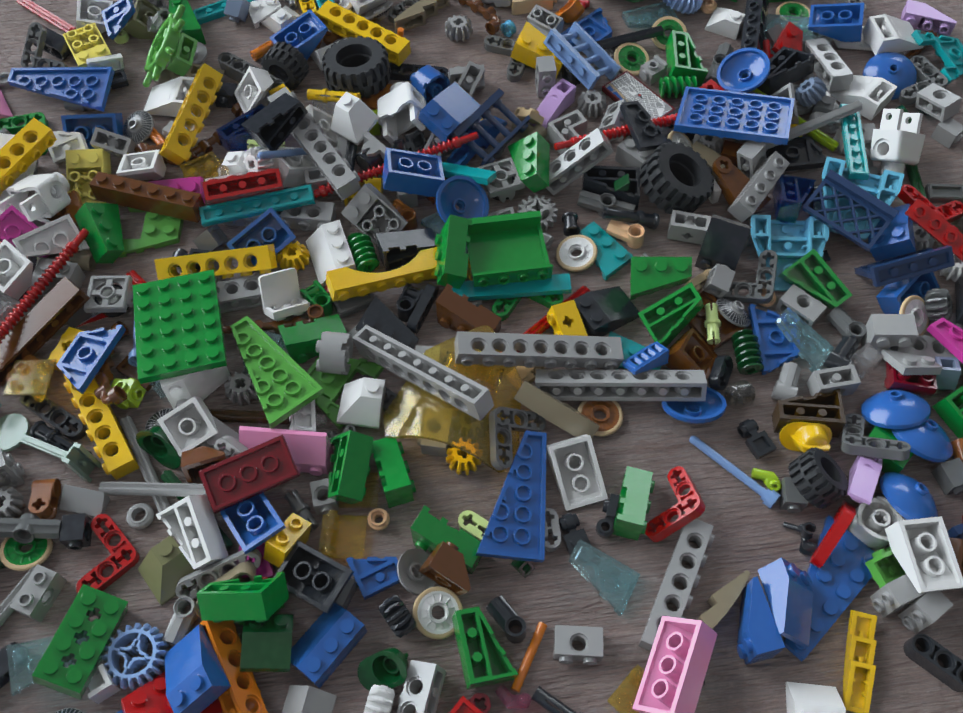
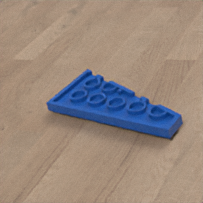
[7,67,115,112]
[475,430,547,563]
[783,515,874,662]

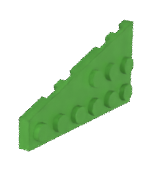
[230,316,324,429]

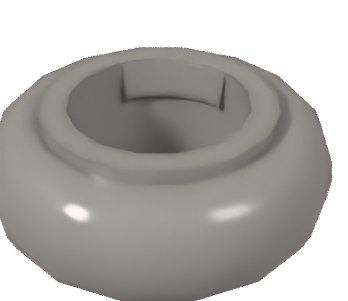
[126,503,155,530]

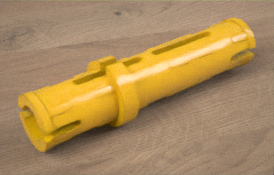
[307,88,361,103]

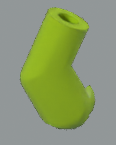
[751,468,781,492]

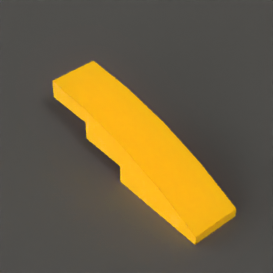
[842,610,877,713]

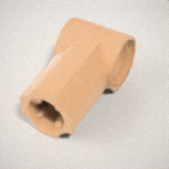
[606,220,645,249]

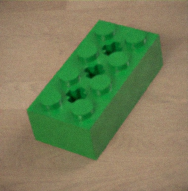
[32,584,128,700]

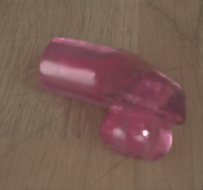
[495,684,531,711]

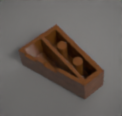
[436,284,501,333]

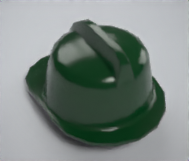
[136,425,181,469]
[357,647,409,691]

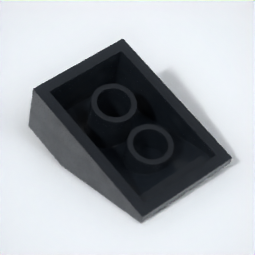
[695,214,752,271]
[573,286,639,337]
[273,540,354,614]

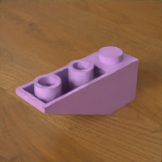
[901,0,957,36]
[530,78,576,128]
[847,456,882,505]

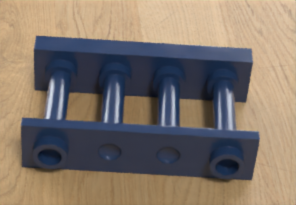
[449,88,531,166]

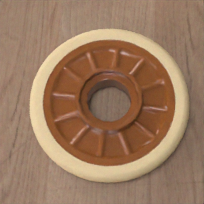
[577,401,623,436]

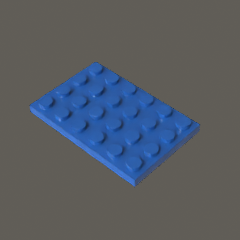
[674,86,795,145]

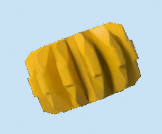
[277,241,310,272]
[446,438,482,476]

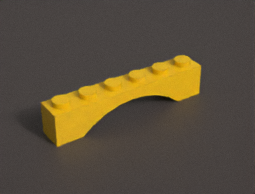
[326,247,437,302]

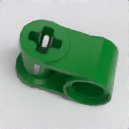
[300,280,334,317]

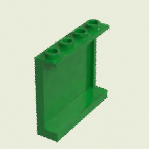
[466,211,553,287]

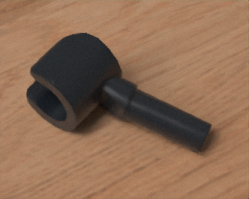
[783,522,816,540]
[799,524,816,556]

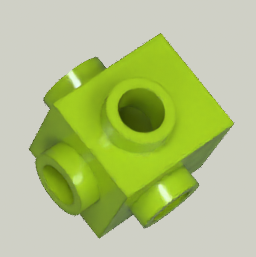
[111,378,146,409]

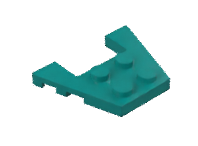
[911,30,963,84]

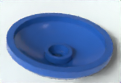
[717,48,771,93]
[862,52,917,100]
[436,176,489,223]
[661,387,727,424]
[861,390,931,429]
[891,418,953,462]
[879,472,938,520]

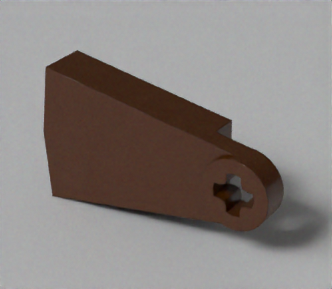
[712,156,771,223]

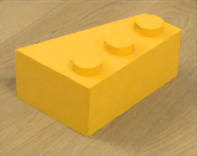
[510,21,563,78]

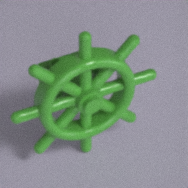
[143,4,198,87]

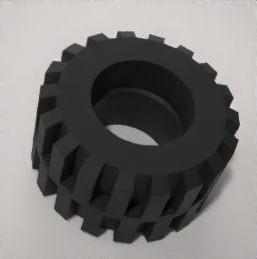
[261,42,309,90]
[788,447,848,509]

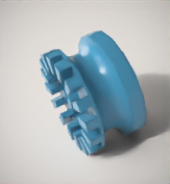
[500,20,517,37]

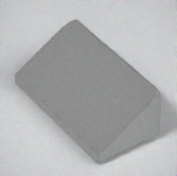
[59,484,110,517]

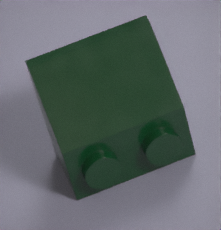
[240,614,294,672]

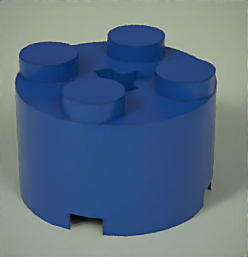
[410,65,450,105]

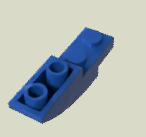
[446,116,508,166]

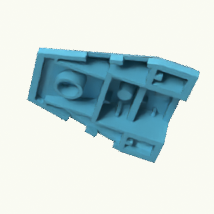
[822,156,905,240]
[751,214,829,292]

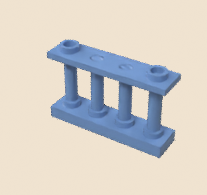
[543,21,621,90]

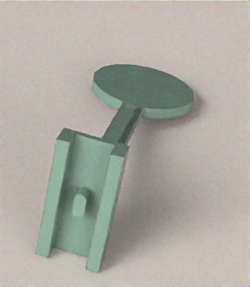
[0,413,102,483]

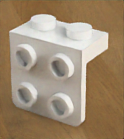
[258,267,310,321]

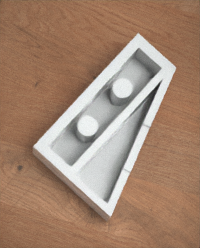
[156,494,229,569]

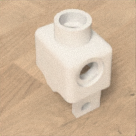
[377,82,426,146]
[870,109,925,174]
[0,172,71,222]

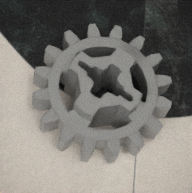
[517,194,558,231]

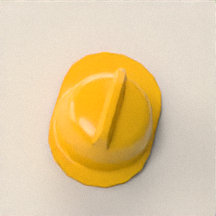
[779,422,832,453]

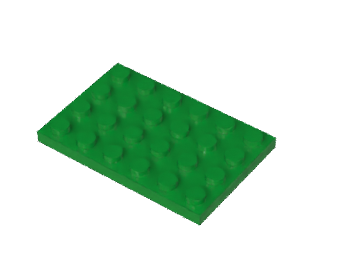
[133,269,227,384]

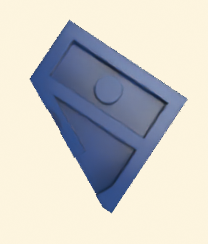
[346,557,400,600]

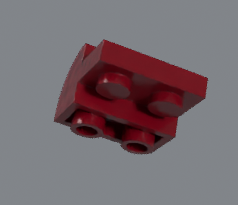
[884,361,937,396]

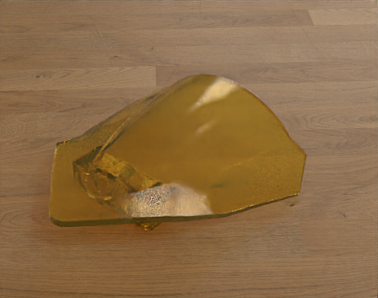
[383,325,522,473]

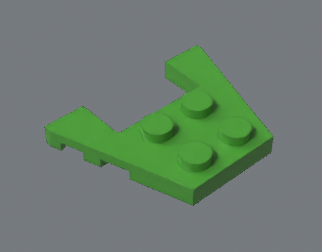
[119,207,184,258]
[307,356,384,429]

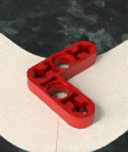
[898,184,963,223]
[645,466,705,542]
[809,500,856,569]
[76,514,139,593]

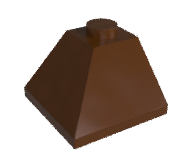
[666,327,718,380]
[181,446,227,484]
[418,541,471,596]

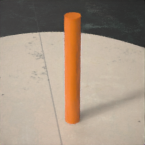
[511,622,547,693]

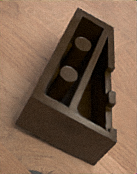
[772,388,846,438]

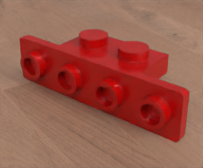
[905,199,963,261]

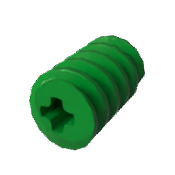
[659,75,697,99]
[347,232,380,273]

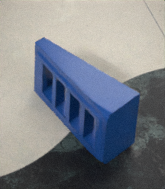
[622,341,669,375]

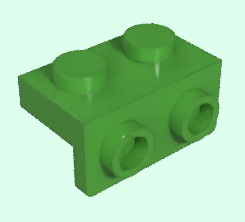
[865,547,906,588]

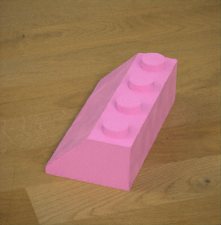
[239,426,333,476]
[632,616,718,713]

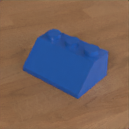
[61,113,124,149]
[382,147,445,197]
[226,207,297,273]
[876,272,940,316]
[290,603,367,689]

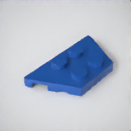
[560,7,613,47]
[748,304,801,375]
[56,325,126,394]

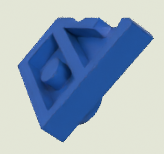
[101,0,136,40]

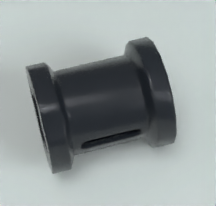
[561,211,580,237]

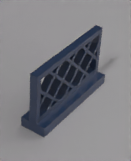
[802,170,899,252]
[854,245,955,287]

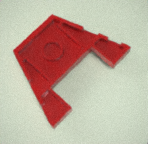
[121,672,224,713]

